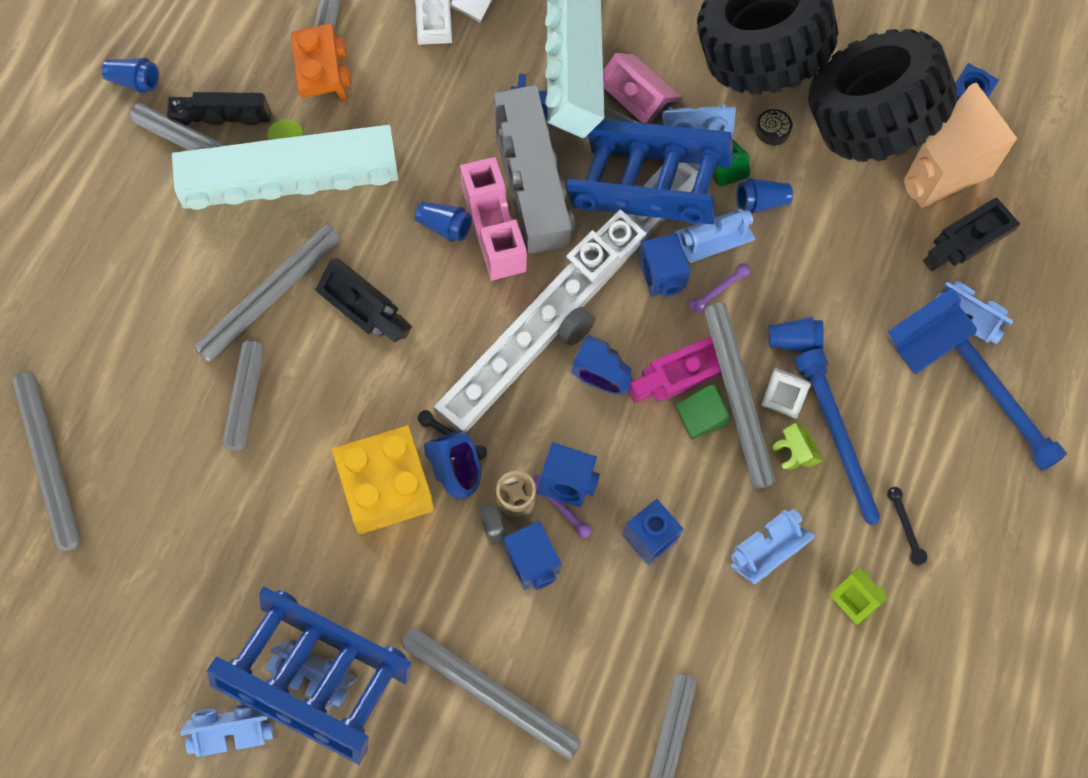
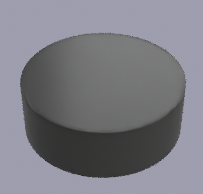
[559,307,595,345]
[479,503,506,545]

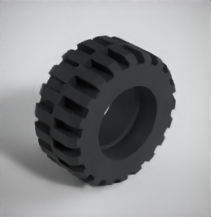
[697,0,839,95]
[808,29,958,162]

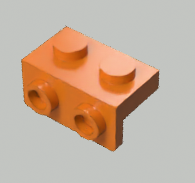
[291,23,352,101]

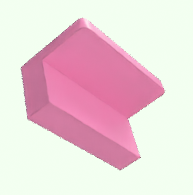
[603,53,681,124]

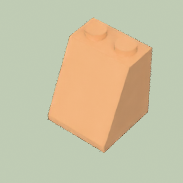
[903,82,1017,209]

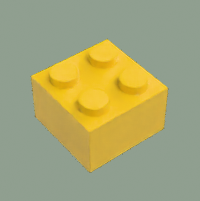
[332,425,434,535]

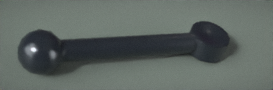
[418,410,487,460]
[887,487,928,566]

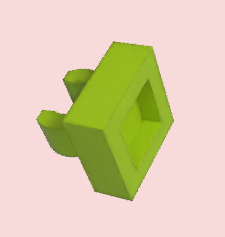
[772,423,824,470]
[829,567,888,625]

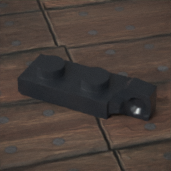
[167,92,271,125]
[923,197,1020,271]
[315,258,413,342]

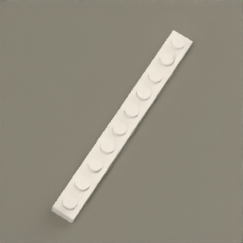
[434,162,698,433]

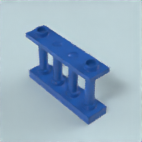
[567,119,734,225]
[207,586,411,765]

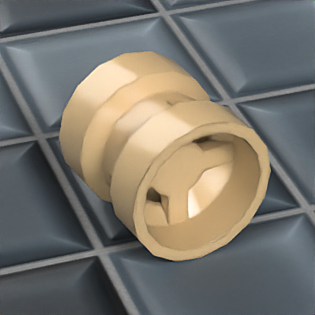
[496,471,536,520]

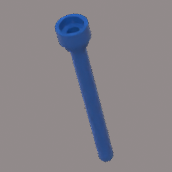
[956,339,1067,472]
[794,348,880,525]

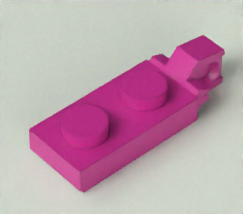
[629,336,722,404]

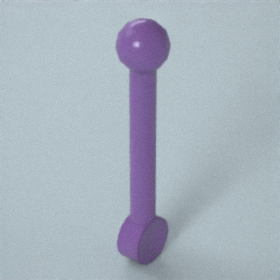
[689,264,750,313]
[532,475,592,538]

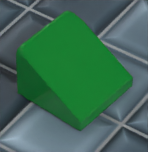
[712,139,750,187]
[675,385,730,440]

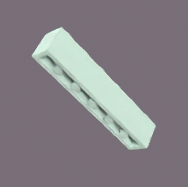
[545,0,604,139]
[172,125,398,210]

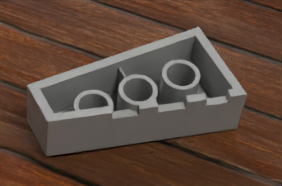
[494,85,576,255]

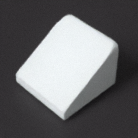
[761,368,811,419]

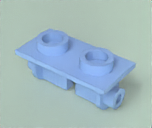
[661,104,736,139]
[674,209,755,264]
[936,281,1013,344]
[730,509,815,584]
[266,640,358,708]
[180,703,274,757]

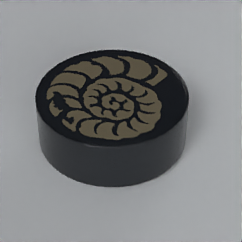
[756,109,793,146]

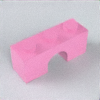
[460,157,527,281]

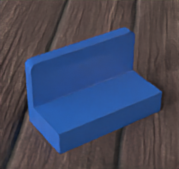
[888,287,977,374]

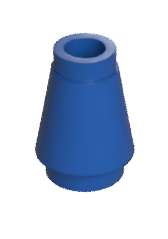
[102,58,159,94]
[736,178,793,214]
[415,201,472,242]
[769,317,824,352]

